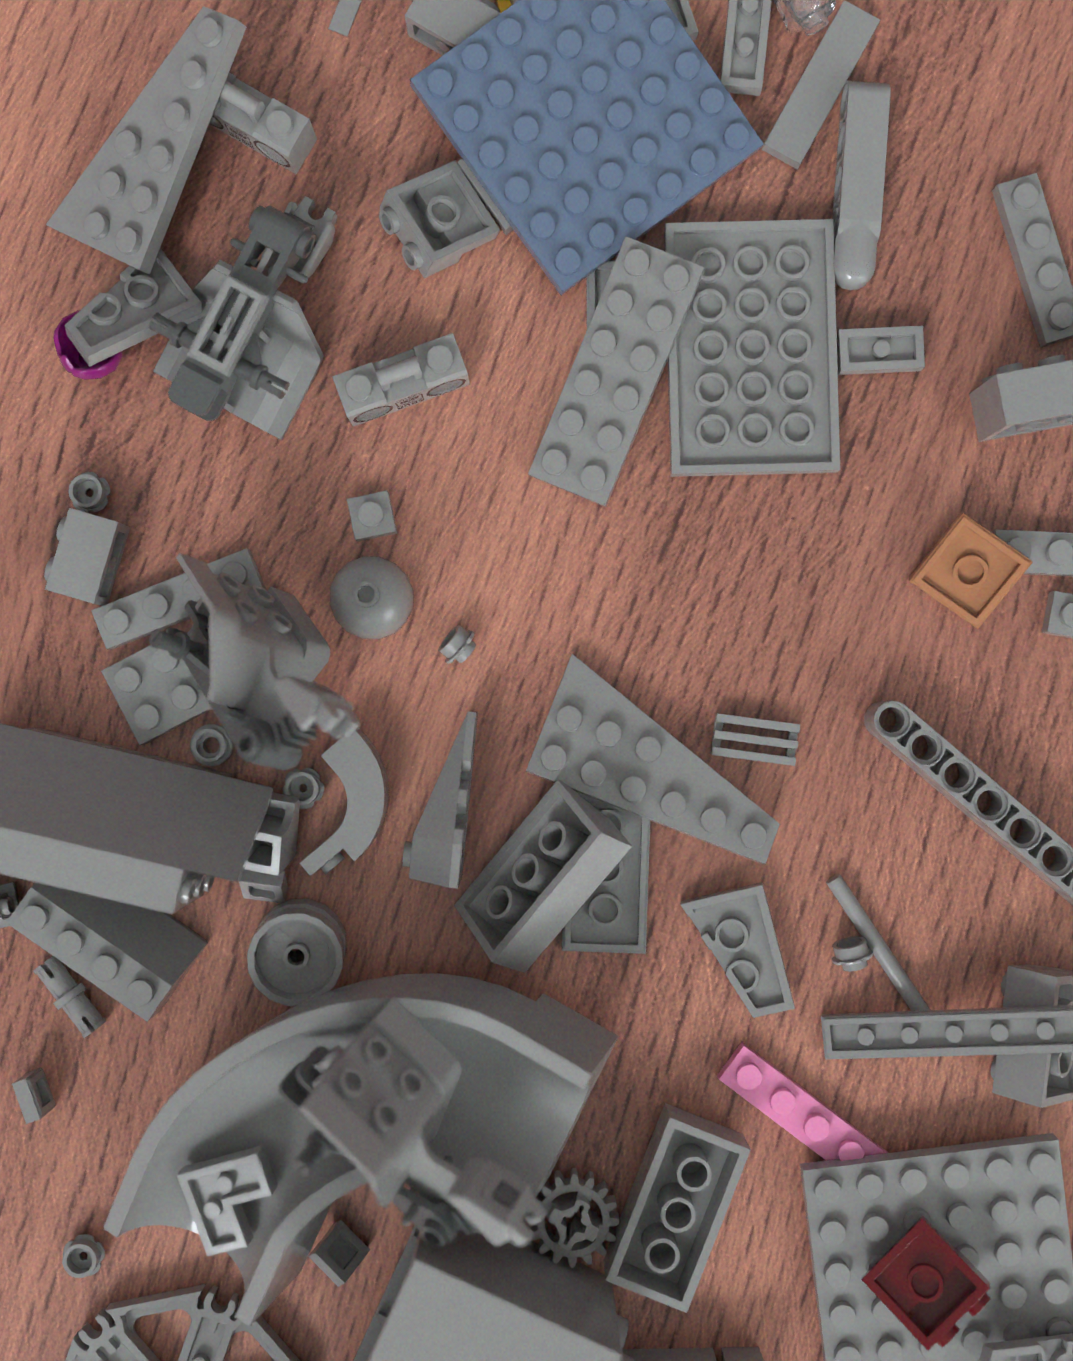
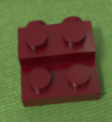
[861,1216,991,1351]

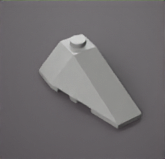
[403,711,478,889]

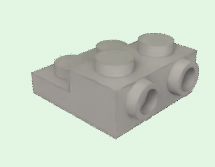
[379,161,500,278]

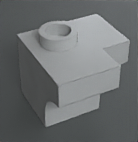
[244,792,300,876]

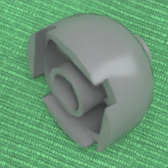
[330,556,414,640]

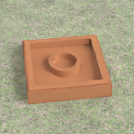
[909,511,1033,629]

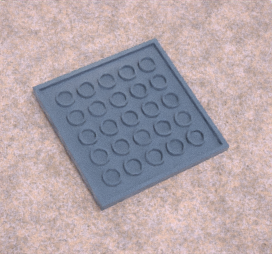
[410,0,764,295]

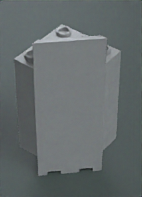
[0,723,274,914]

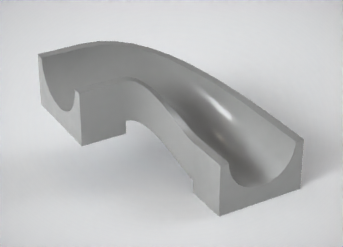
[103,973,619,1327]

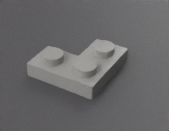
[177,1145,278,1257]

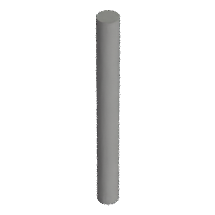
[826,874,930,1011]

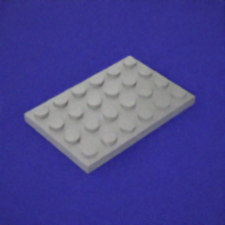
[664,219,840,477]

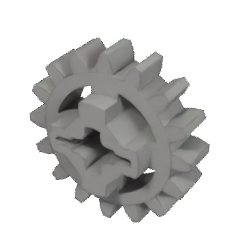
[530,1168,620,1268]

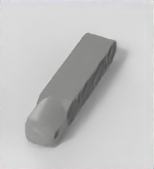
[832,80,891,290]

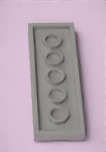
[528,236,705,507]

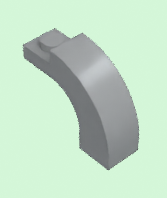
[300,727,389,876]

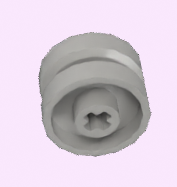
[247,898,347,1006]

